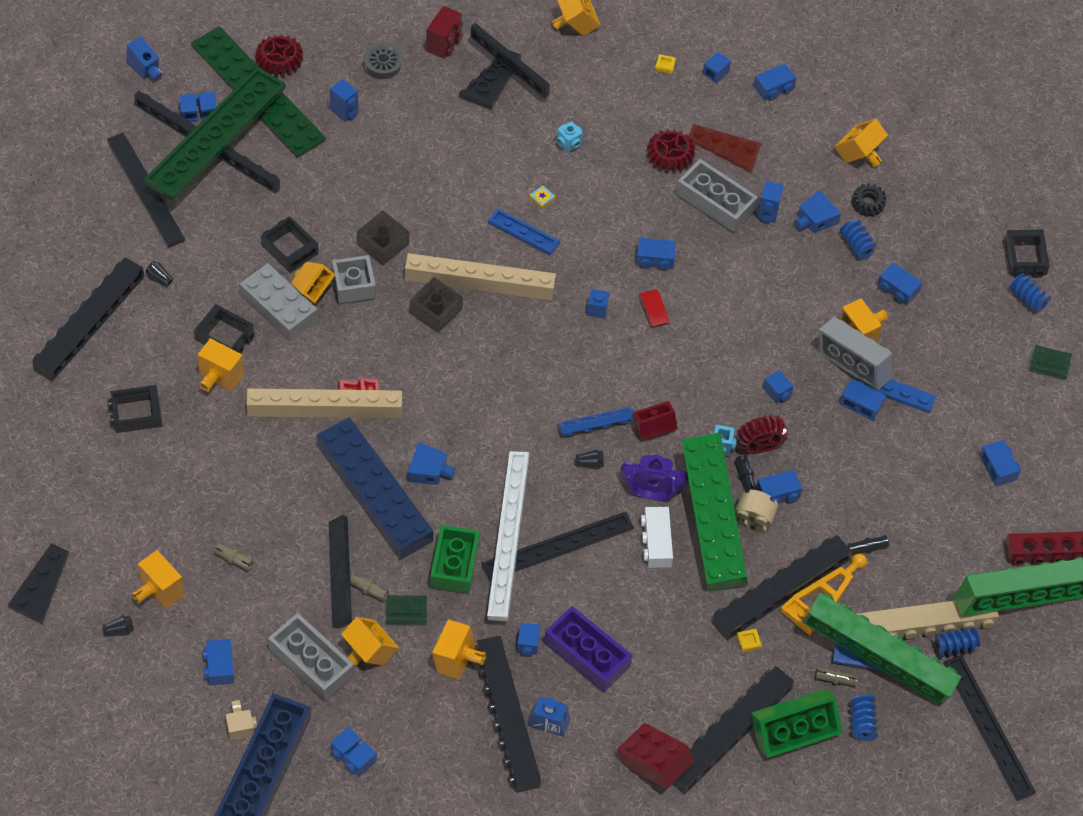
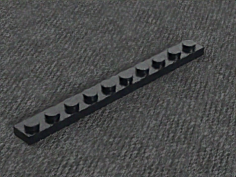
[134,90,280,194]

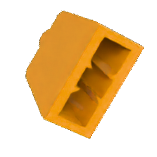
[291,262,335,304]

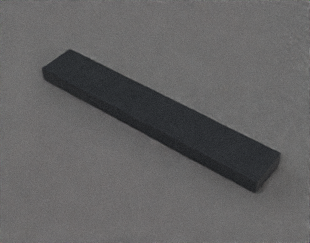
[470,23,550,98]
[329,515,352,628]

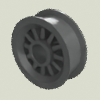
[364,43,403,80]

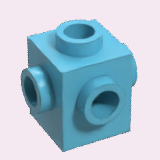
[556,121,583,153]
[710,425,737,456]

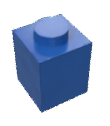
[703,52,731,83]
[587,289,609,319]
[763,370,793,404]
[517,623,540,656]

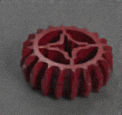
[255,34,303,78]
[647,128,696,174]
[736,415,788,455]

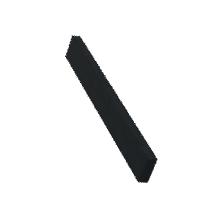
[107,132,185,248]
[481,511,634,581]
[943,655,1036,801]

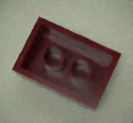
[617,722,694,789]

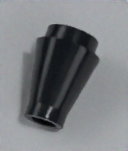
[145,261,174,287]
[576,449,604,468]
[102,615,134,637]

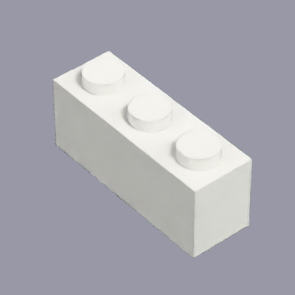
[641,507,673,568]

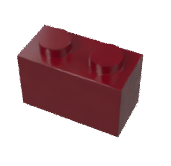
[633,401,678,441]

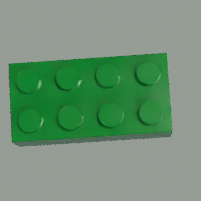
[751,689,843,758]

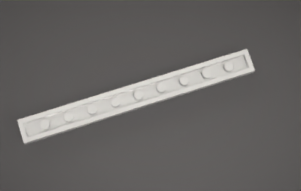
[487,451,530,621]

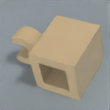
[226,700,257,741]

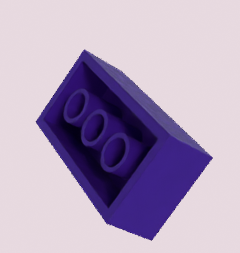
[544,606,633,692]

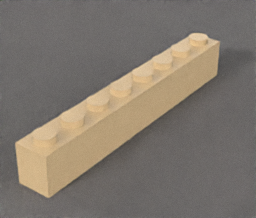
[405,253,556,300]
[247,388,402,419]
[857,601,999,639]

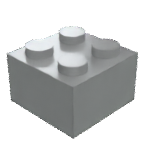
[332,255,376,304]

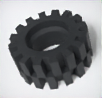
[852,183,887,217]

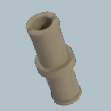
[214,543,254,571]
[350,573,389,602]
[816,666,858,687]

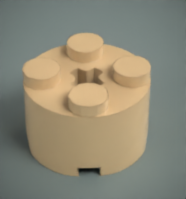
[735,490,779,533]

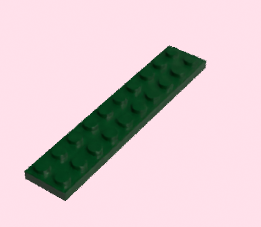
[191,26,326,158]
[144,67,286,201]

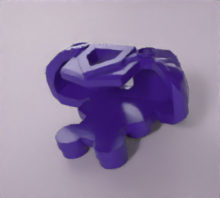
[621,454,689,501]

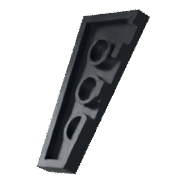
[459,50,521,109]
[8,543,69,625]

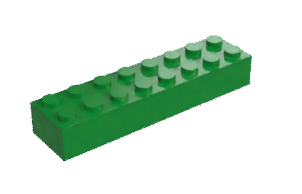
[682,432,749,592]
[954,557,1083,617]
[802,593,961,705]

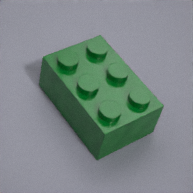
[430,525,480,594]

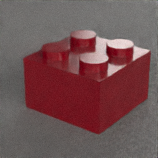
[426,5,463,59]

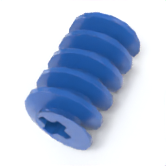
[840,220,877,260]
[1010,273,1051,312]
[935,627,980,658]
[850,694,878,741]

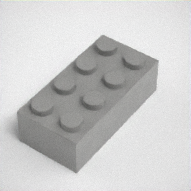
[676,159,758,232]
[239,263,318,342]
[819,317,892,391]
[268,613,354,701]

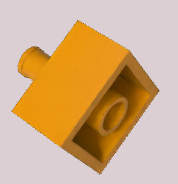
[552,0,600,36]
[834,118,888,167]
[839,298,888,343]
[197,338,244,392]
[132,550,184,609]
[341,617,400,669]
[432,619,486,680]

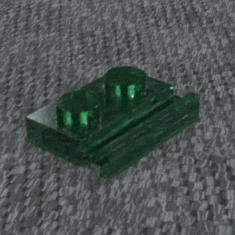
[1029,345,1072,380]
[386,595,427,625]

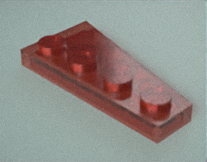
[689,124,762,174]

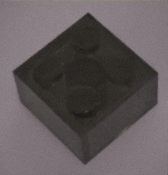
[357,210,409,265]
[410,277,463,333]

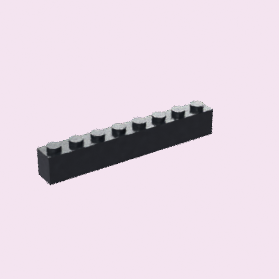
[32,257,144,382]
[712,535,852,641]
[474,635,541,793]
[672,666,794,795]

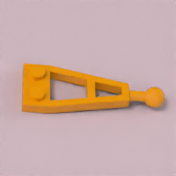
[780,554,867,636]

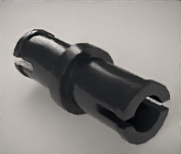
[735,455,758,493]
[848,535,889,555]

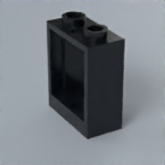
[261,216,319,273]
[1004,229,1050,277]
[194,304,255,354]
[108,385,163,433]

